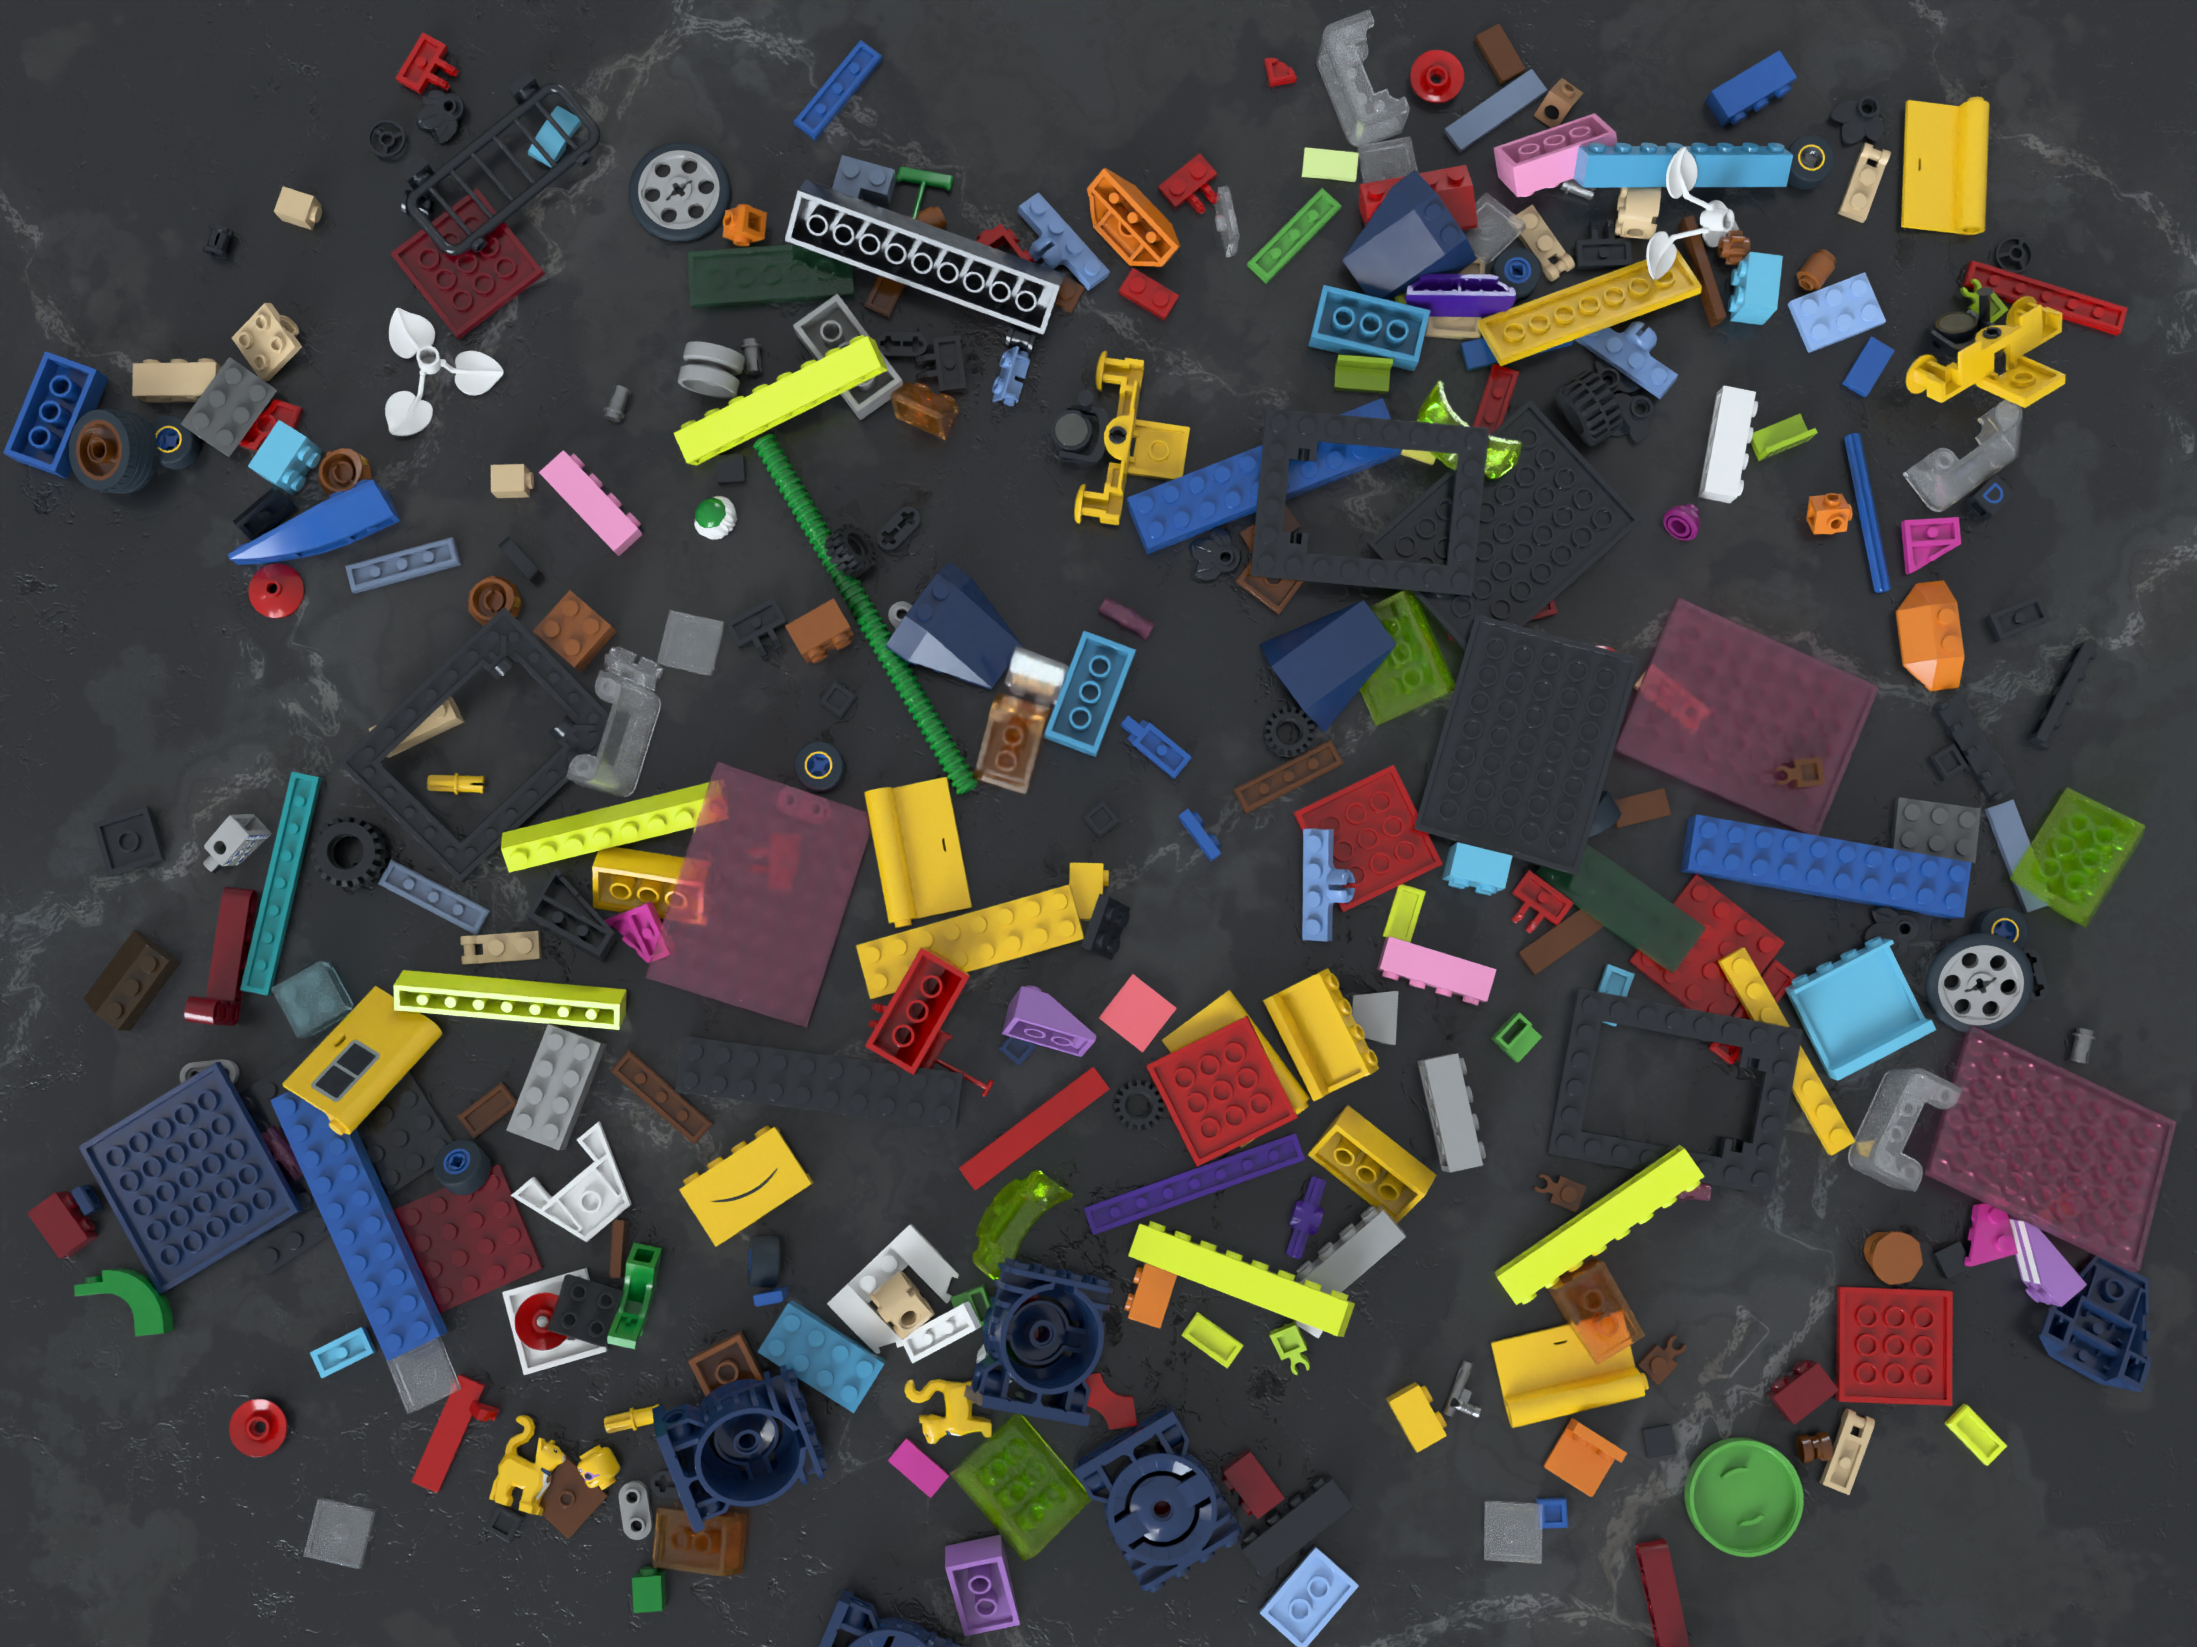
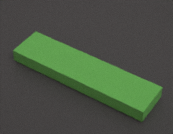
[1247,188,1342,284]

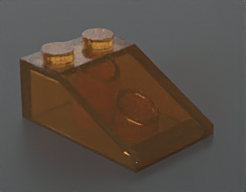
[891,382,959,440]
[973,693,1052,794]
[1547,1258,1645,1365]
[652,1508,747,1577]

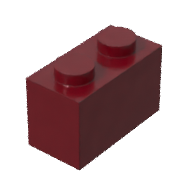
[27,1191,98,1259]
[1766,1360,1839,1425]
[1221,1448,1285,1519]

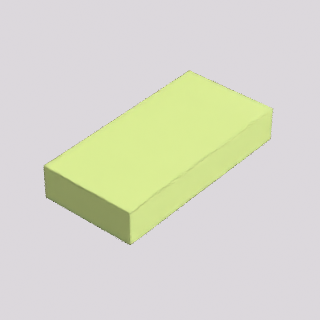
[1302,147,1359,182]

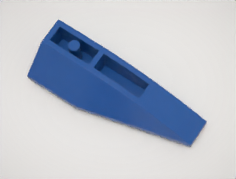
[228,479,401,565]

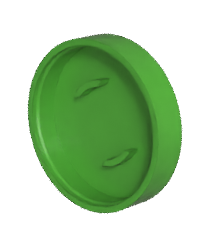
[1684,1437,1804,1557]

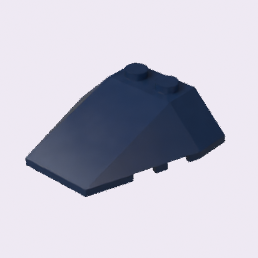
[1341,170,1477,300]
[885,562,1023,690]
[2039,1252,2151,1392]

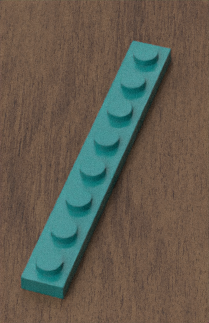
[240,772,322,996]

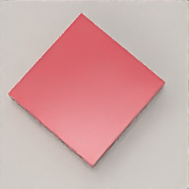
[1099,974,1177,1052]

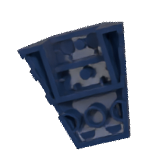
[1259,600,1397,733]

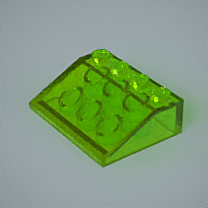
[1360,590,1456,726]
[2010,787,2145,928]
[949,1413,1092,1561]

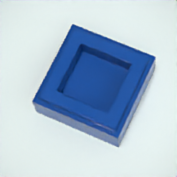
[1536,1497,1568,1529]

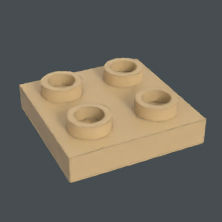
[232,303,302,381]

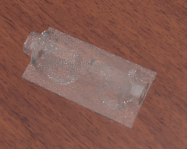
[605,647,664,691]

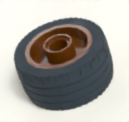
[68,409,159,494]

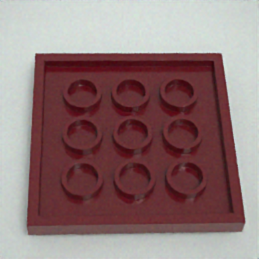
[390,188,545,340]
[394,1164,544,1313]

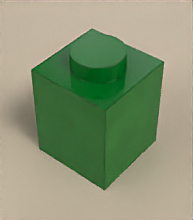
[632,1566,667,1613]

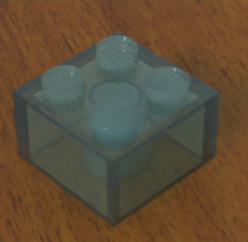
[271,961,355,1038]

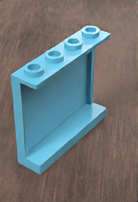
[1785,937,1936,1081]

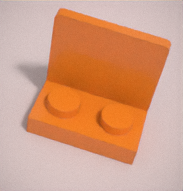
[1544,1418,1627,1497]

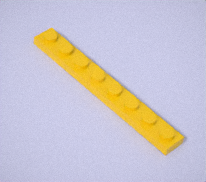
[1718,947,1856,1156]

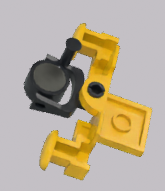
[1905,287,2066,408]
[1051,351,1190,525]

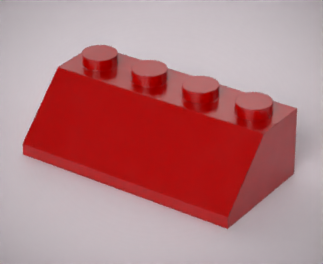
[1359,165,1478,230]
[865,947,970,1075]

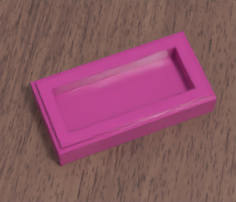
[888,1438,950,1498]

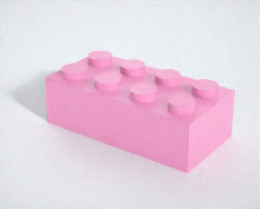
[1494,113,1617,197]

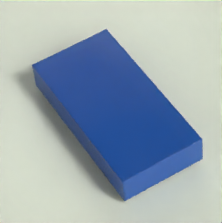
[1842,336,1895,398]
[753,1286,789,1307]

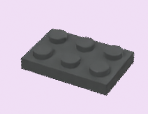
[181,357,277,457]
[1890,797,1981,864]

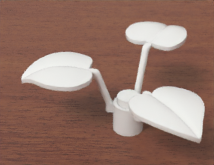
[1646,147,1739,279]
[385,308,504,436]

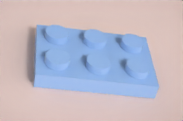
[1788,272,1886,353]
[1259,1546,1359,1647]

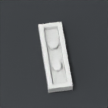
[900,1301,982,1363]

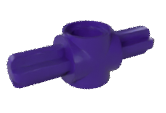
[1286,1176,1326,1259]

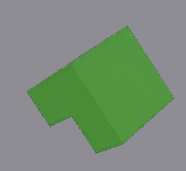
[1490,1012,1542,1063]
[950,1284,991,1326]

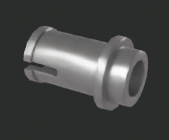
[1560,179,1596,200]
[740,338,763,375]
[603,385,631,422]
[2069,1028,2096,1064]

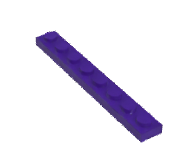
[1084,1133,1305,1235]

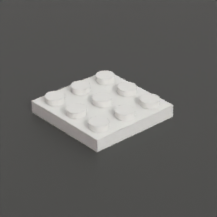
[502,1268,608,1375]

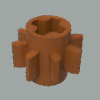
[1718,230,1750,265]

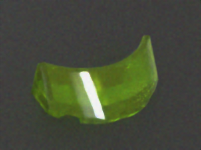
[1418,380,1522,478]
[973,1170,1074,1280]

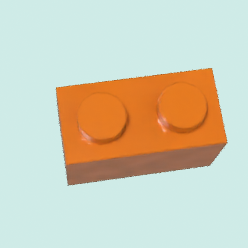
[1124,1262,1177,1329]

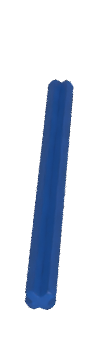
[1844,433,1891,593]

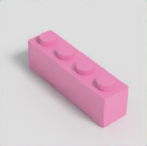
[539,450,643,557]
[1376,937,1497,1006]

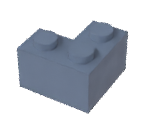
[832,155,896,206]

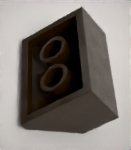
[83,930,181,1031]

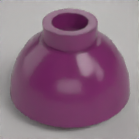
[1663,504,1700,541]

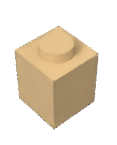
[274,187,322,230]
[491,464,534,498]

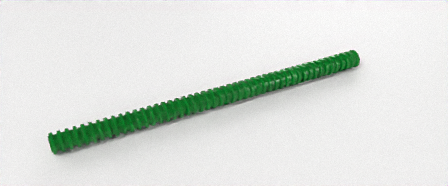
[753,434,979,795]

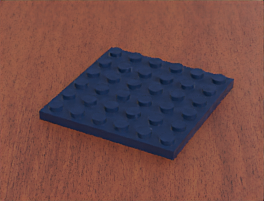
[79,1062,303,1295]

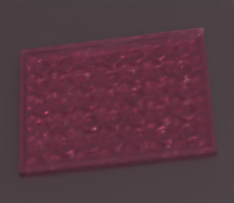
[1614,598,1879,836]
[645,762,871,1028]
[1924,1026,2177,1273]

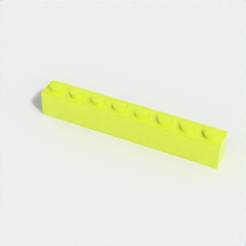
[674,335,888,466]
[501,780,728,872]
[394,970,626,1030]
[1494,1145,1705,1305]
[1128,1221,1355,1337]

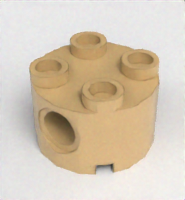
[1615,187,1661,239]
[869,1270,935,1340]

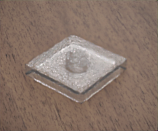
[1357,136,1419,183]
[1215,186,1240,257]
[1462,192,1526,265]
[657,610,725,677]
[387,1337,461,1414]
[303,1498,376,1569]
[1484,1501,1543,1564]

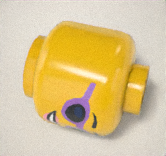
[577,1444,621,1490]

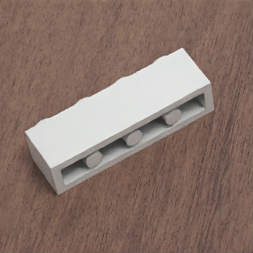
[1698,386,1758,503]

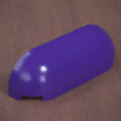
[1406,274,1516,317]

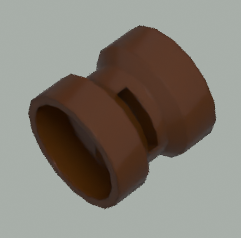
[1796,1431,1833,1464]

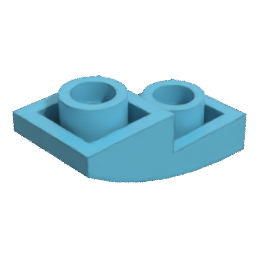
[528,105,581,168]

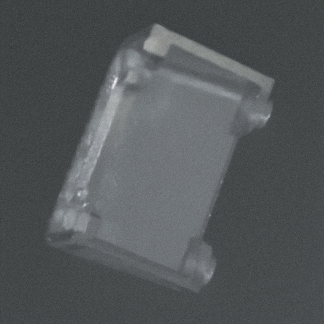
[1903,399,2023,512]
[566,670,661,797]

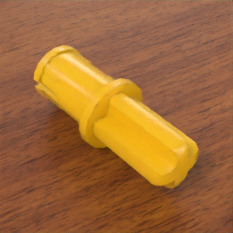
[427,773,485,795]
[604,1404,660,1433]

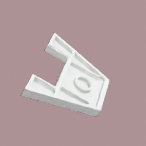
[511,1122,632,1242]

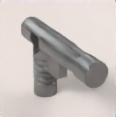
[1443,1360,1481,1418]

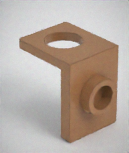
[1534,78,1583,128]

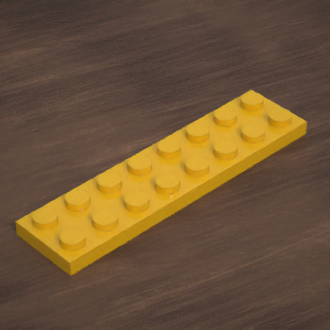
[1478,248,1702,366]
[856,885,1084,999]

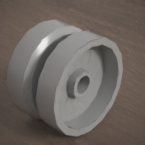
[678,341,745,398]

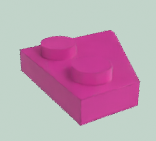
[1901,517,1961,574]
[604,901,675,963]
[1964,1198,2018,1266]

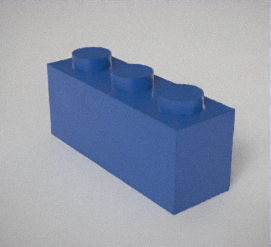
[1705,50,1797,128]

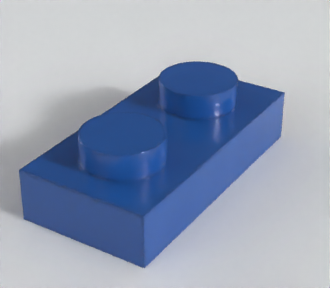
[1178,809,1222,862]

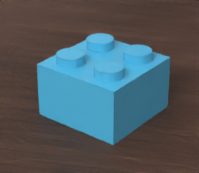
[1728,252,1783,325]
[248,420,323,496]
[1442,842,1512,896]

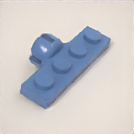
[1017,192,1110,291]
[1574,321,1678,399]
[1302,828,1356,942]

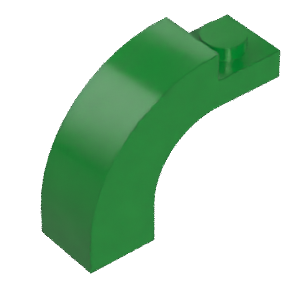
[607,1243,662,1349]
[74,1268,174,1336]

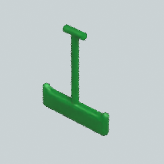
[896,167,953,220]

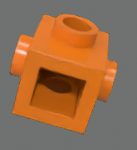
[723,204,767,246]
[1806,493,1852,534]

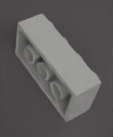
[793,294,904,420]
[506,1024,607,1150]
[1417,1053,1486,1173]
[1295,1204,1406,1294]

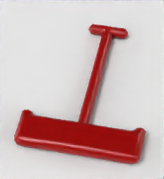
[919,1029,994,1097]

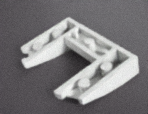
[827,1224,959,1354]

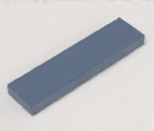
[1444,69,1547,153]
[345,537,461,594]
[1984,800,2053,913]
[378,859,491,935]

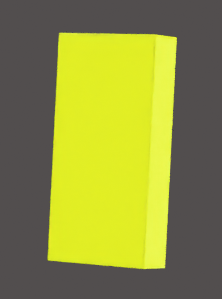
[1382,884,1426,943]
[1181,1312,1244,1369]
[1944,1403,2007,1466]

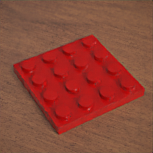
[1293,765,1443,913]
[1627,874,1785,1016]
[1146,1015,1298,1166]
[1836,1286,1953,1406]

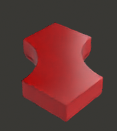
[238,399,304,451]
[1085,1372,1137,1430]

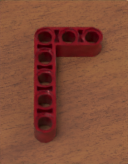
[184,887,257,1026]
[1635,1538,1690,1647]

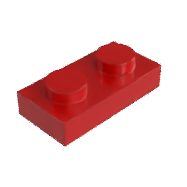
[1119,268,1179,321]

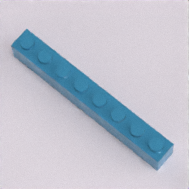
[1573,143,1793,188]

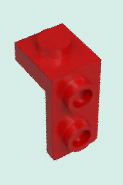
[976,224,1035,263]

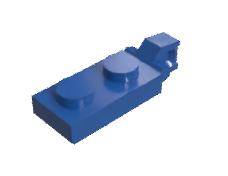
[1120,716,1192,779]

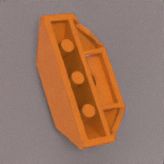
[1087,168,1180,267]
[1896,580,1965,692]

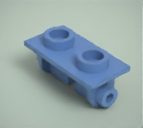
[992,346,1030,406]

